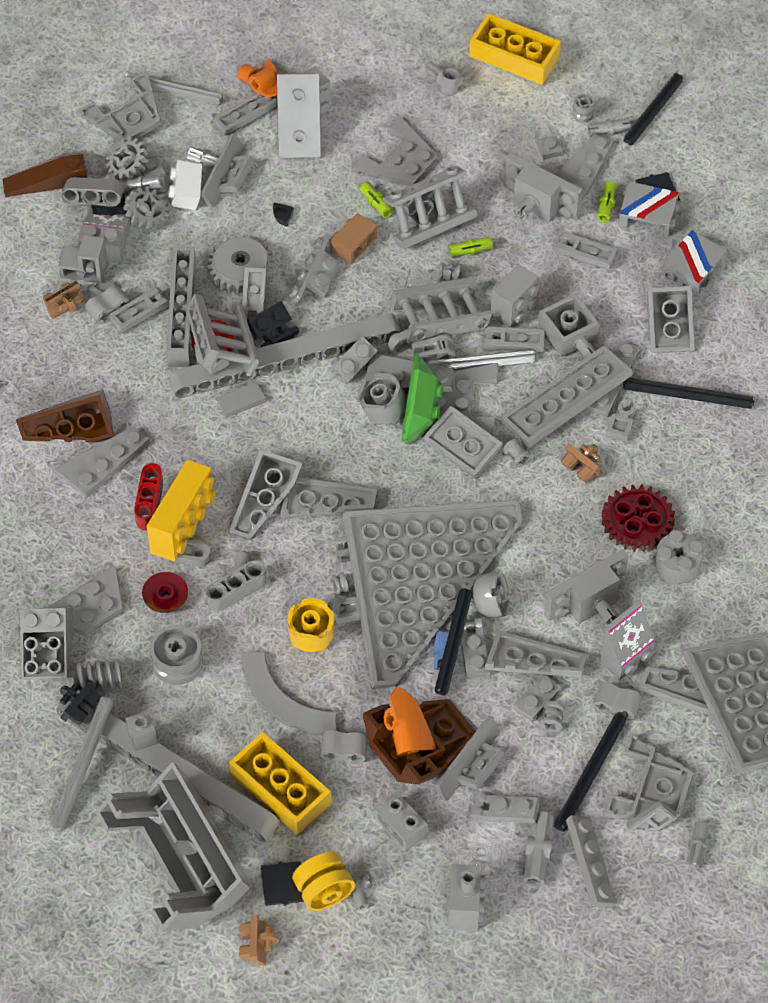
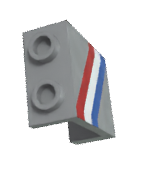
[619,182,681,237]
[661,230,728,295]

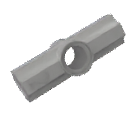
[523,811,554,887]

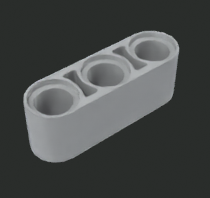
[61,177,125,206]
[206,560,266,612]

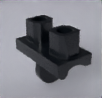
[60,680,102,725]

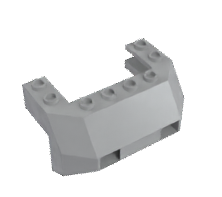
[95,762,250,932]

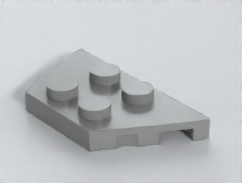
[46,565,123,636]

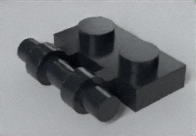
[247,301,300,347]

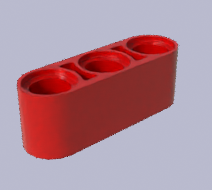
[134,463,164,531]

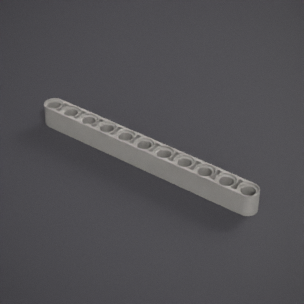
[169,314,401,399]
[56,693,280,843]

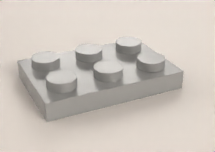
[423,406,503,479]

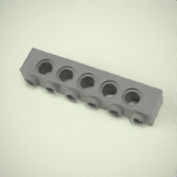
[166,246,196,367]

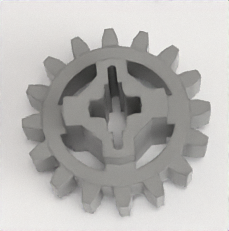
[105,137,149,181]
[124,187,170,230]

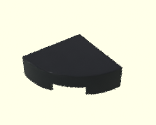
[273,202,294,227]

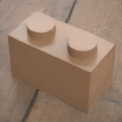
[331,213,377,264]

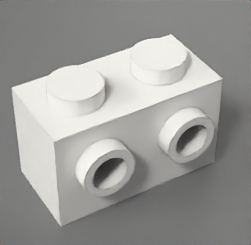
[168,160,202,210]

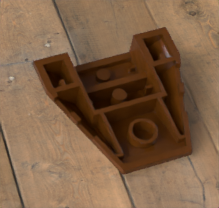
[363,699,476,785]

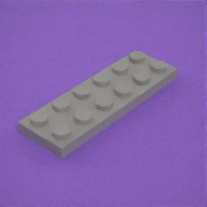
[501,345,632,448]

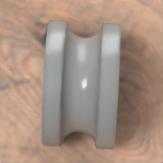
[332,572,349,595]

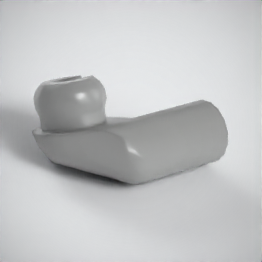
[225,551,251,575]
[352,873,374,910]

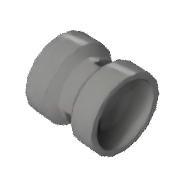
[573,94,595,123]

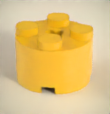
[287,598,335,652]

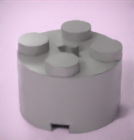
[358,373,408,424]
[655,530,703,585]

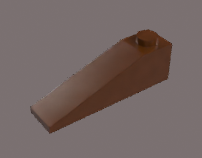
[2,151,87,197]
[16,389,114,443]

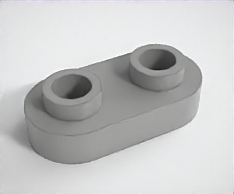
[388,328,417,354]
[170,540,210,566]

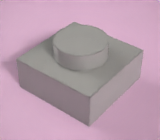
[536,135,563,160]

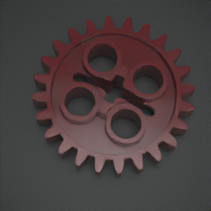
[601,484,675,552]

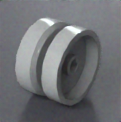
[150,625,203,685]

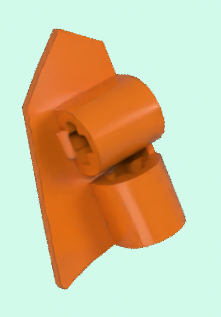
[237,59,280,97]
[384,686,437,756]

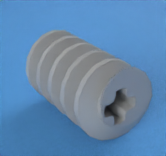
[73,660,122,692]

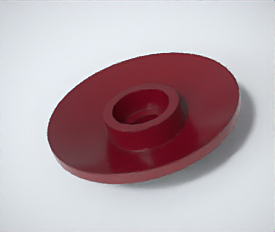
[142,572,188,613]

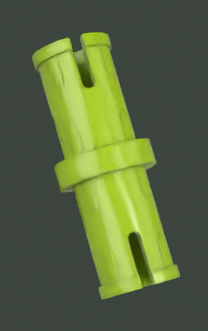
[359,181,393,218]
[597,181,617,223]
[448,236,493,258]

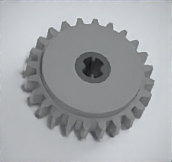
[207,235,275,295]

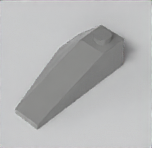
[229,449,303,540]

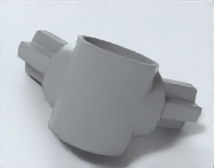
[425,62,474,95]

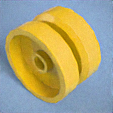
[292,851,356,911]

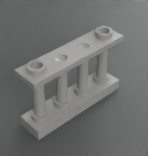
[383,166,478,249]
[390,277,492,342]
[186,294,259,376]

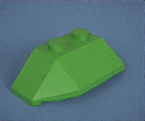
[401,353,443,445]

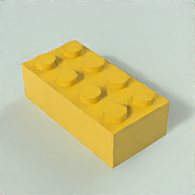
[469,13,561,85]
[147,460,216,562]
[228,732,331,836]

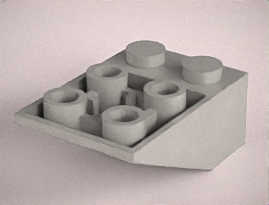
[20,608,73,680]

